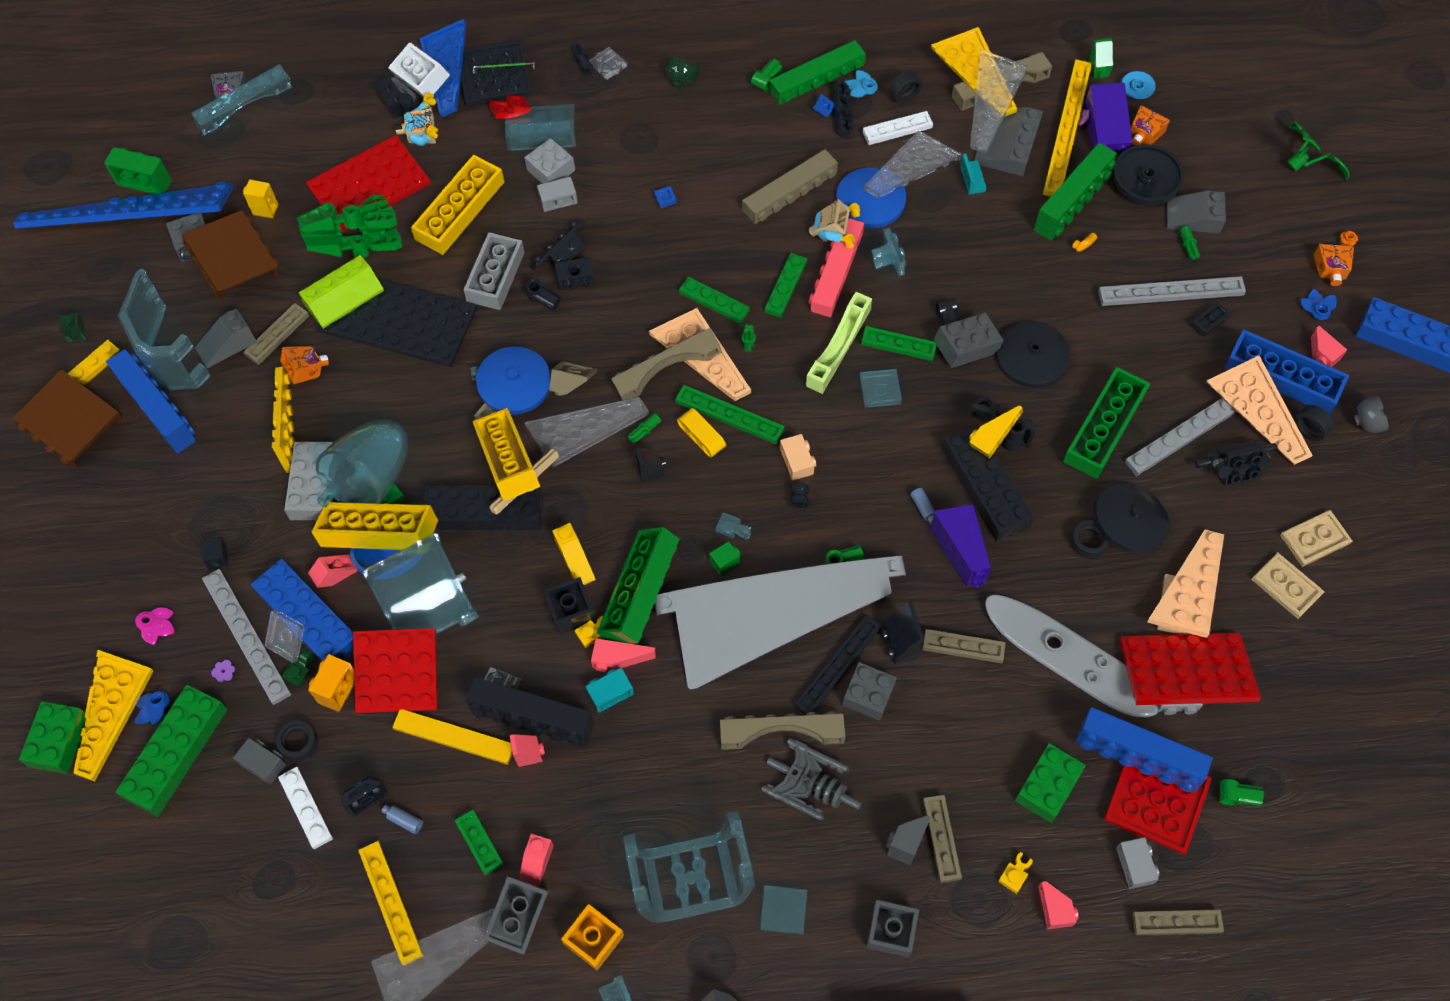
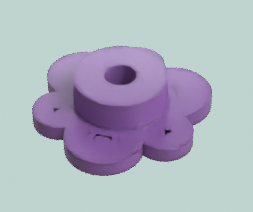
[1077,109,1090,126]
[211,660,235,682]

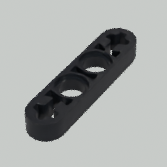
[832,80,854,138]

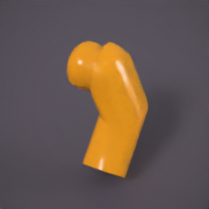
[1072,233,1097,252]

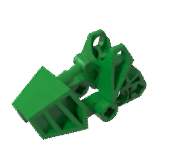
[297,195,403,258]

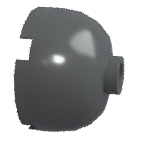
[1354,395,1389,434]

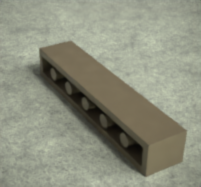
[742,150,838,224]

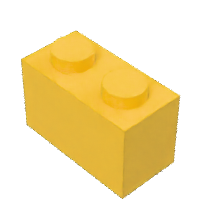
[243,180,279,218]

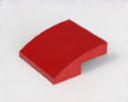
[489,95,531,119]

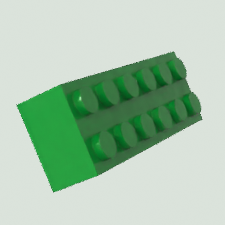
[1034,143,1117,241]
[1063,367,1151,479]
[596,527,679,644]
[115,685,228,817]

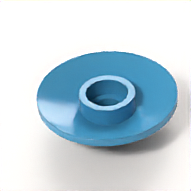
[1122,71,1156,99]

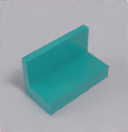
[960,154,987,194]

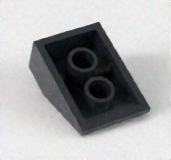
[881,601,924,665]

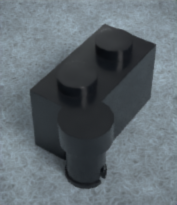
[375,77,414,119]

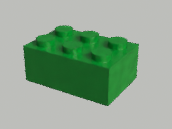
[104,147,172,194]
[19,701,86,774]
[1015,743,1086,824]

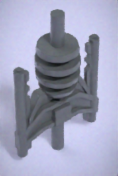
[761,738,862,821]

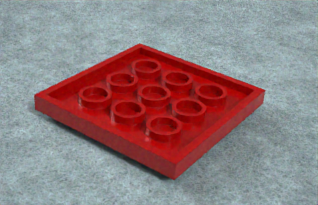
[353,628,438,713]
[1104,766,1212,855]

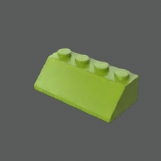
[299,255,384,328]

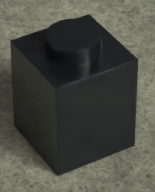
[201,537,228,570]

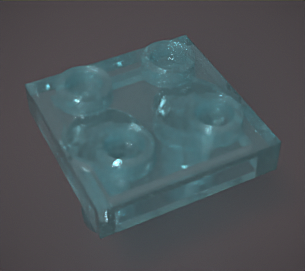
[871,227,907,277]

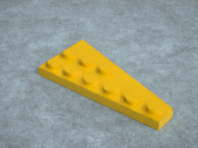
[931,27,1017,118]
[272,367,295,473]
[74,650,154,782]

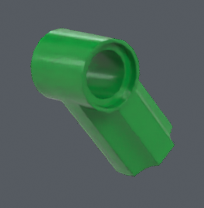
[751,59,782,92]
[824,545,865,565]
[1219,779,1264,806]

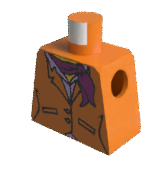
[1131,106,1170,146]
[1313,244,1354,286]
[280,346,329,384]

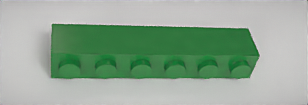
[769,40,866,105]

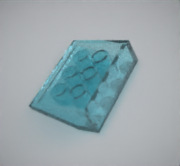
[505,104,576,150]

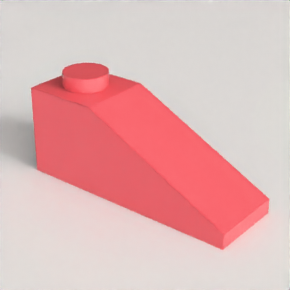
[591,639,656,672]

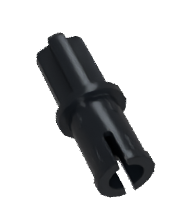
[573,43,593,74]

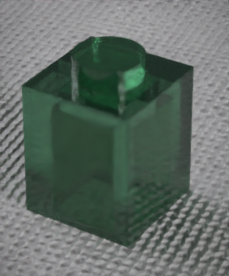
[59,312,86,342]

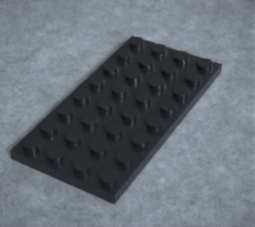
[315,278,478,367]

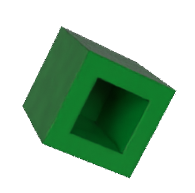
[709,541,741,576]

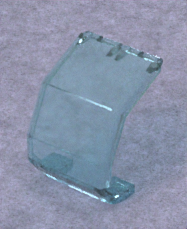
[118,269,210,391]
[363,534,479,634]

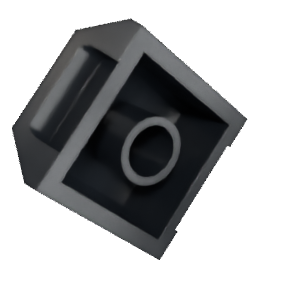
[341,776,389,818]

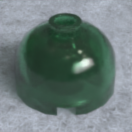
[666,57,700,88]

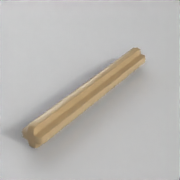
[490,449,559,514]

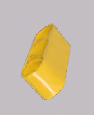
[677,408,726,457]

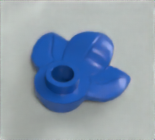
[1300,289,1337,320]
[134,691,170,725]

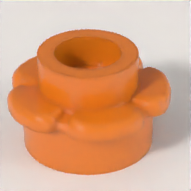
[1340,231,1358,246]

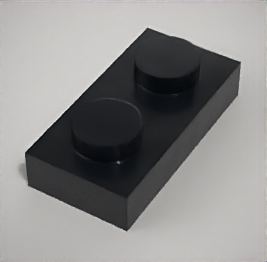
[1191,302,1231,337]

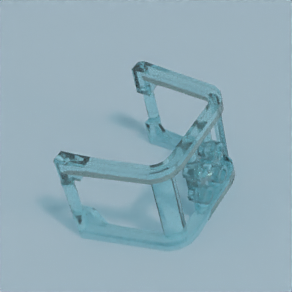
[623,811,756,923]

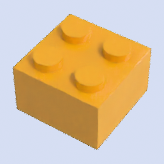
[308,654,355,712]
[561,904,624,971]

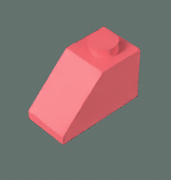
[1311,326,1347,367]
[308,554,358,588]
[510,734,545,767]
[519,834,554,886]
[1038,881,1078,930]

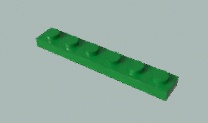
[675,385,785,445]

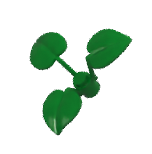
[1287,121,1349,181]

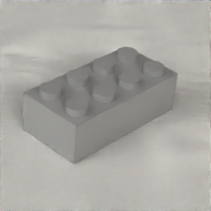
[464,232,525,310]
[284,442,337,520]

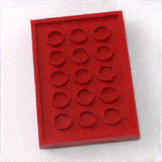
[306,135,431,232]
[1120,633,1261,705]

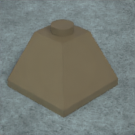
[549,361,597,396]

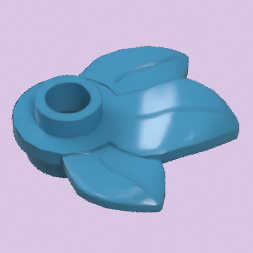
[845,70,877,98]

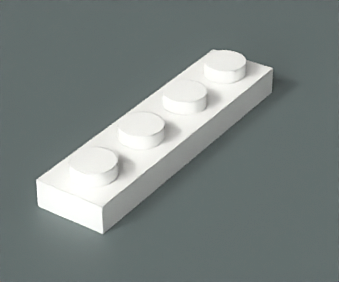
[863,111,933,145]
[278,767,333,850]

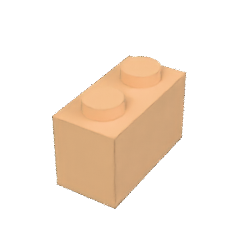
[780,434,816,481]

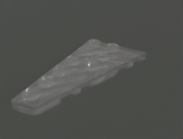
[970,49,1028,154]
[864,130,962,198]
[524,397,649,468]
[371,908,495,1001]

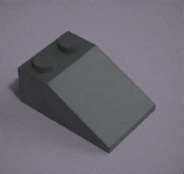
[1167,191,1226,233]
[195,308,257,368]
[483,874,548,955]

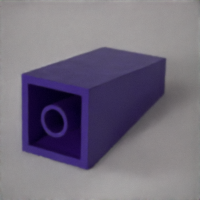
[1084,82,1132,155]
[931,504,991,587]

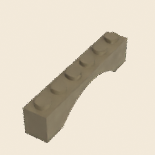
[952,52,1052,111]
[611,328,722,403]
[720,711,845,750]

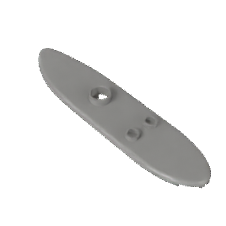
[985,595,1159,717]

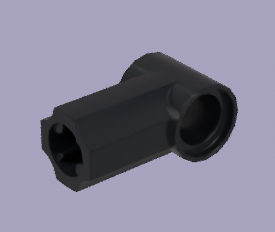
[526,279,561,311]
[935,298,960,325]

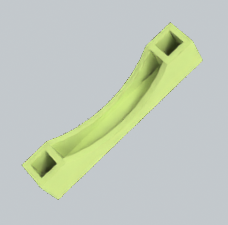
[806,292,872,394]

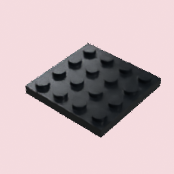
[461,40,533,106]

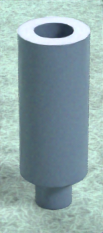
[910,488,935,524]
[382,805,423,834]

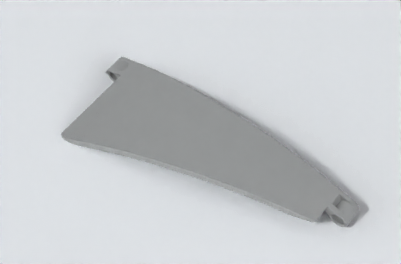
[654,556,906,689]

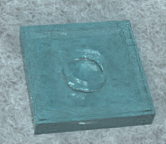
[859,369,902,408]
[760,886,807,935]

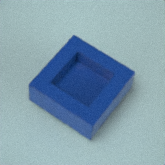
[813,94,834,118]
[654,186,677,209]

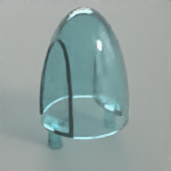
[316,419,409,507]

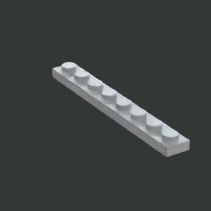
[1098,276,1246,306]
[1125,398,1237,476]
[202,569,292,705]

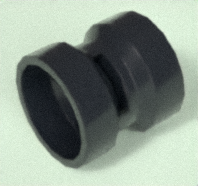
[790,483,809,509]

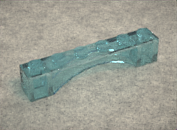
[191,64,291,135]

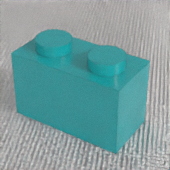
[585,668,634,713]

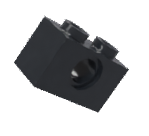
[555,257,595,290]

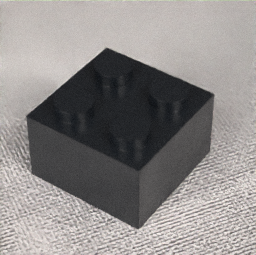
[543,577,595,633]

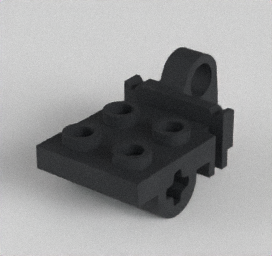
[970,397,1038,451]

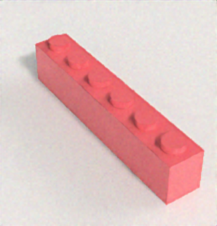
[809,218,864,317]

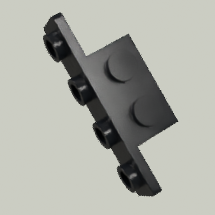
[531,219,586,270]

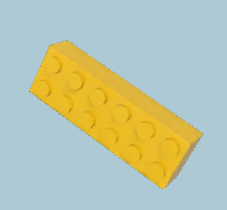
[411,154,504,255]
[472,408,540,501]
[312,502,438,551]

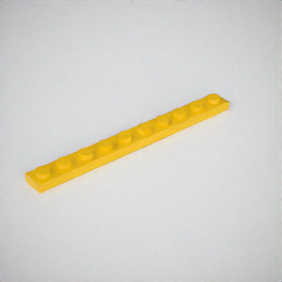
[1043,60,1092,196]

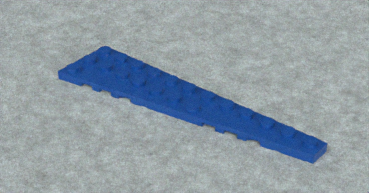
[13,181,234,228]

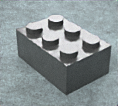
[934,313,1004,368]

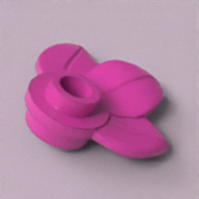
[135,607,174,645]

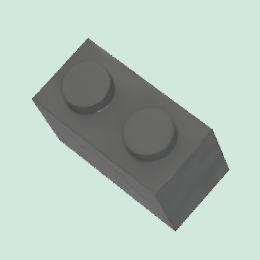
[233,738,286,785]

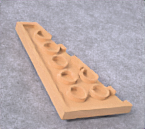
[649,308,751,401]
[1206,356,1312,465]
[1147,530,1224,638]

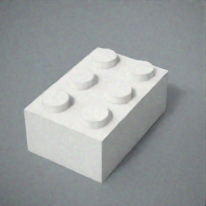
[388,43,450,97]

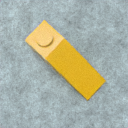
[969,406,1023,459]
[552,523,596,585]

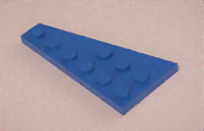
[419,19,467,117]

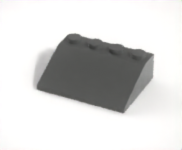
[974,107,1043,176]

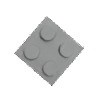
[524,138,575,184]

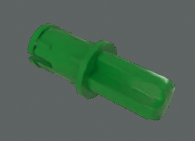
[1179,226,1200,260]
[741,324,756,352]
[628,413,661,444]

